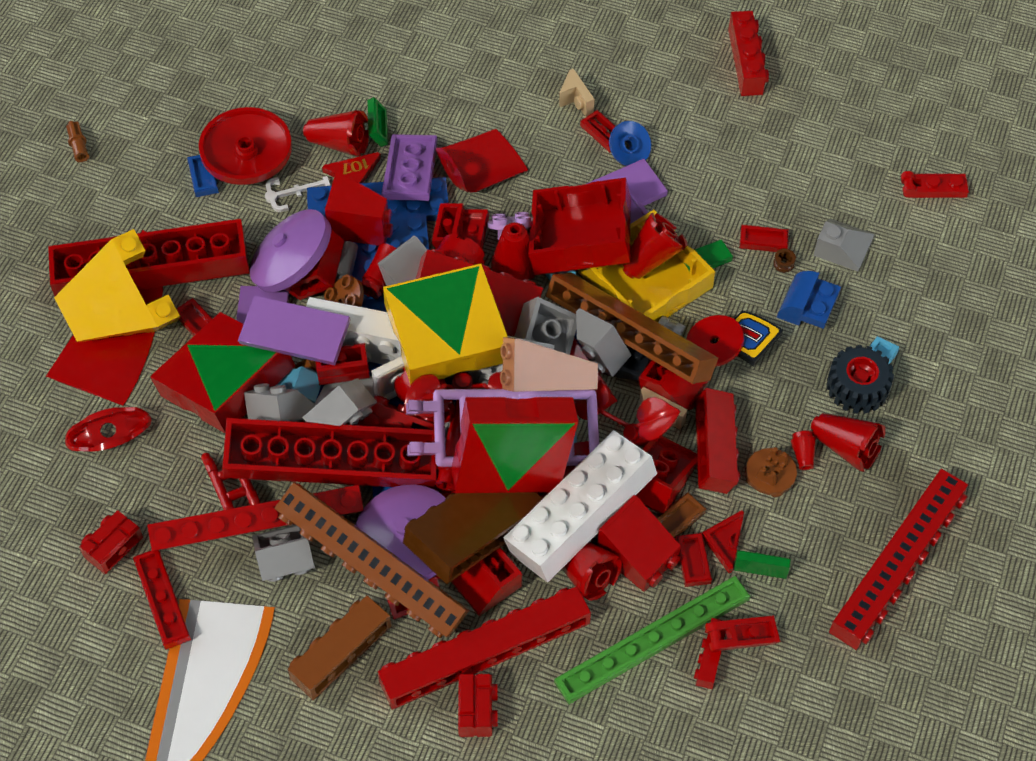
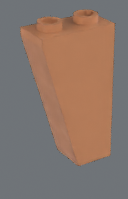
[500,337,598,392]

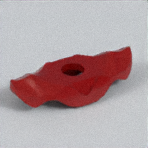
[65,407,152,452]

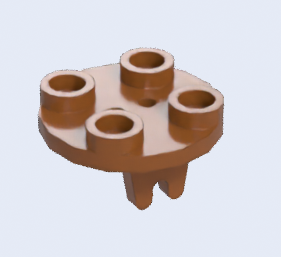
[324,274,364,307]
[745,447,797,497]

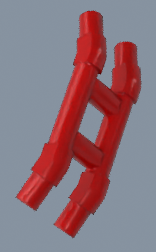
[201,452,261,510]

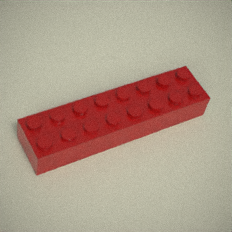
[48,219,250,297]
[222,418,437,489]

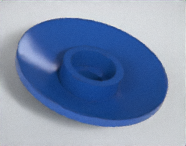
[609,121,651,166]

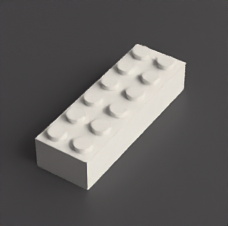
[503,430,657,583]

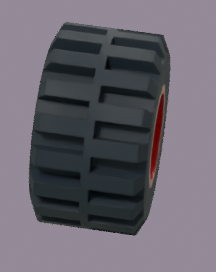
[826,345,894,414]

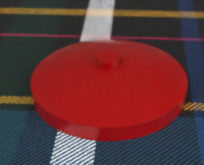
[199,107,292,185]

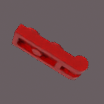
[901,171,969,198]
[705,615,780,652]

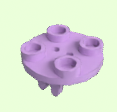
[487,212,533,241]

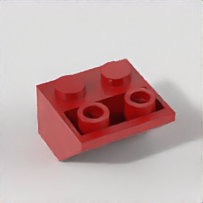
[639,360,708,411]
[451,548,522,616]

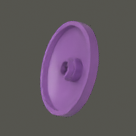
[250,209,331,292]
[355,485,446,579]

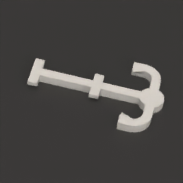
[265,176,330,212]

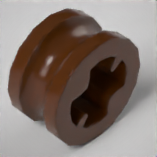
[773,249,796,273]

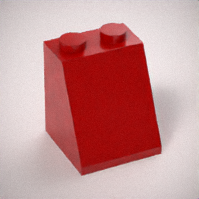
[325,172,393,246]
[597,494,681,592]

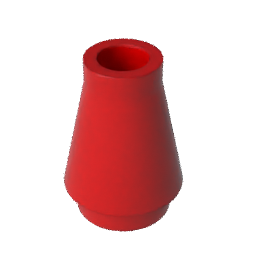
[790,431,816,470]

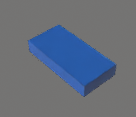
[187,155,219,197]

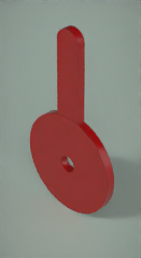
[686,315,744,410]

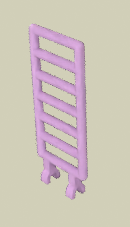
[406,389,599,467]

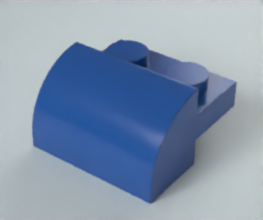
[777,271,841,329]

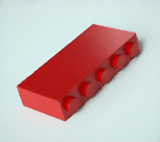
[416,249,543,337]

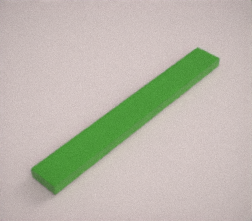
[554,576,750,705]

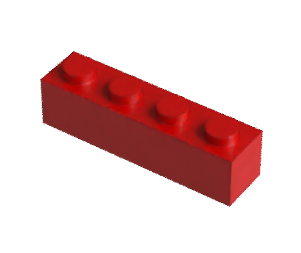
[694,618,725,690]

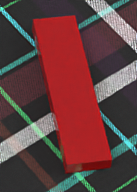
[133,550,191,650]

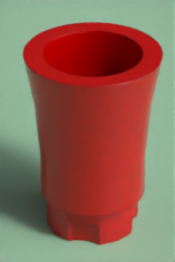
[361,243,397,299]

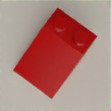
[636,436,698,514]

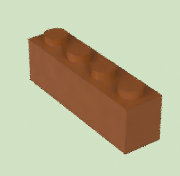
[288,595,391,700]

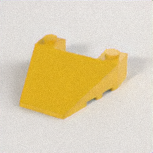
[54,229,180,342]

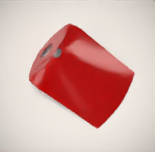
[435,129,528,193]

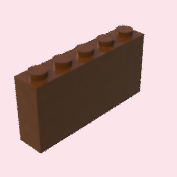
[403,492,543,584]

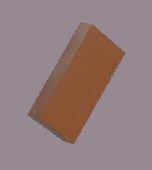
[657,492,706,539]

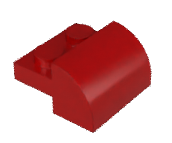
[432,203,490,249]

